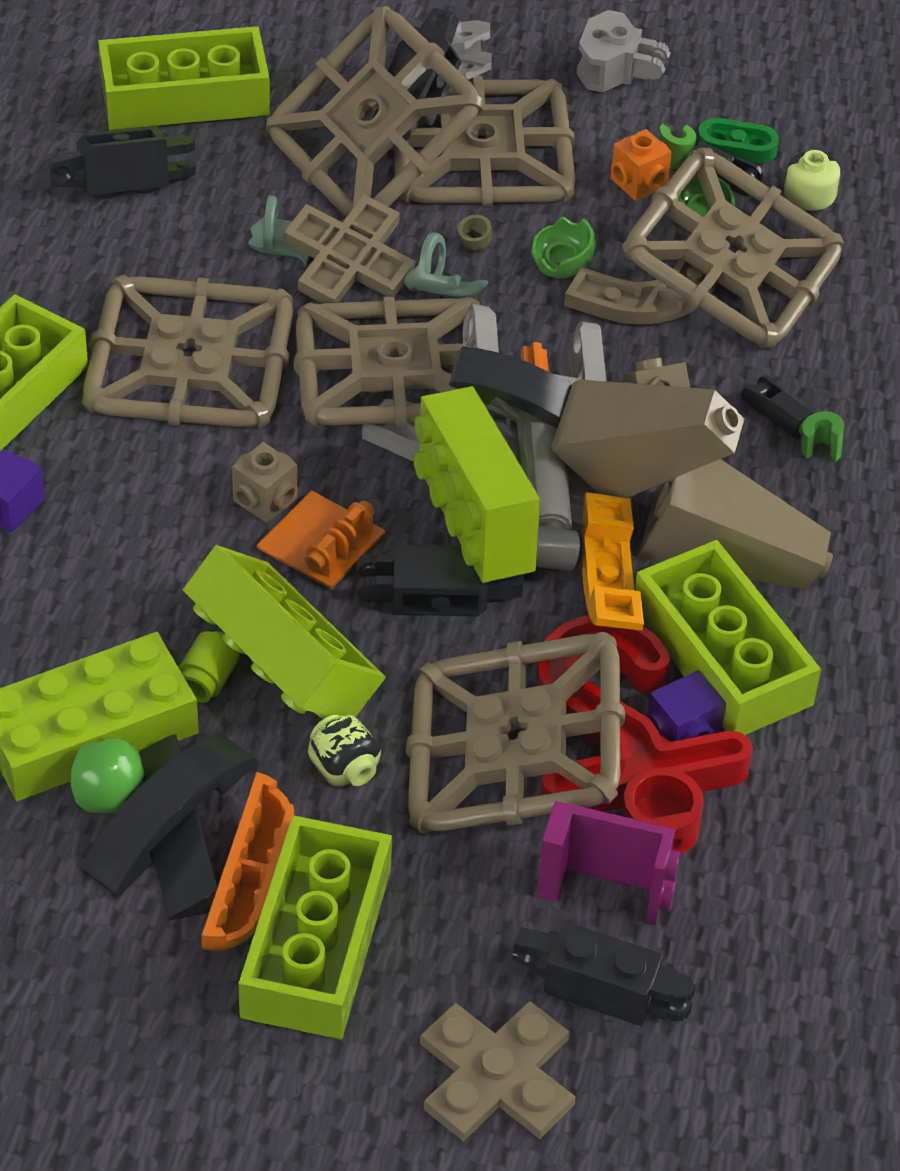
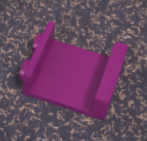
[537,801,681,926]

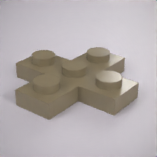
[283,194,415,303]
[420,1001,576,1142]

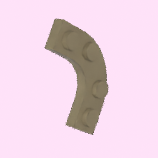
[564,259,718,325]

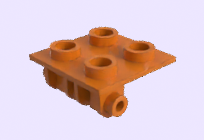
[257,490,386,590]

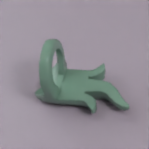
[248,195,309,265]
[404,232,488,299]

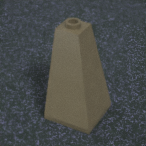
[551,379,744,498]
[637,459,833,590]

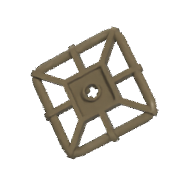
[266,6,484,217]
[390,76,575,207]
[622,148,845,349]
[82,274,293,429]
[294,296,495,427]
[406,632,625,833]

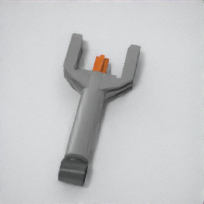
[463,304,606,572]

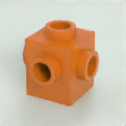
[610,129,672,201]

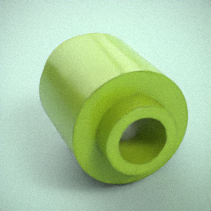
[178,631,240,703]

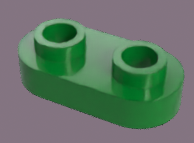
[697,118,779,163]

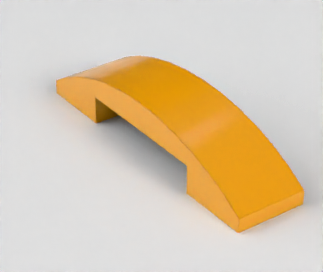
[582,492,644,631]

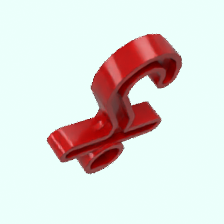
[536,615,752,854]

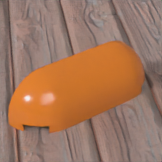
[201,772,294,951]

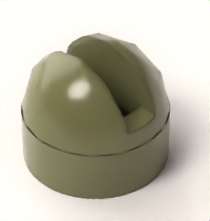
[458,215,493,252]

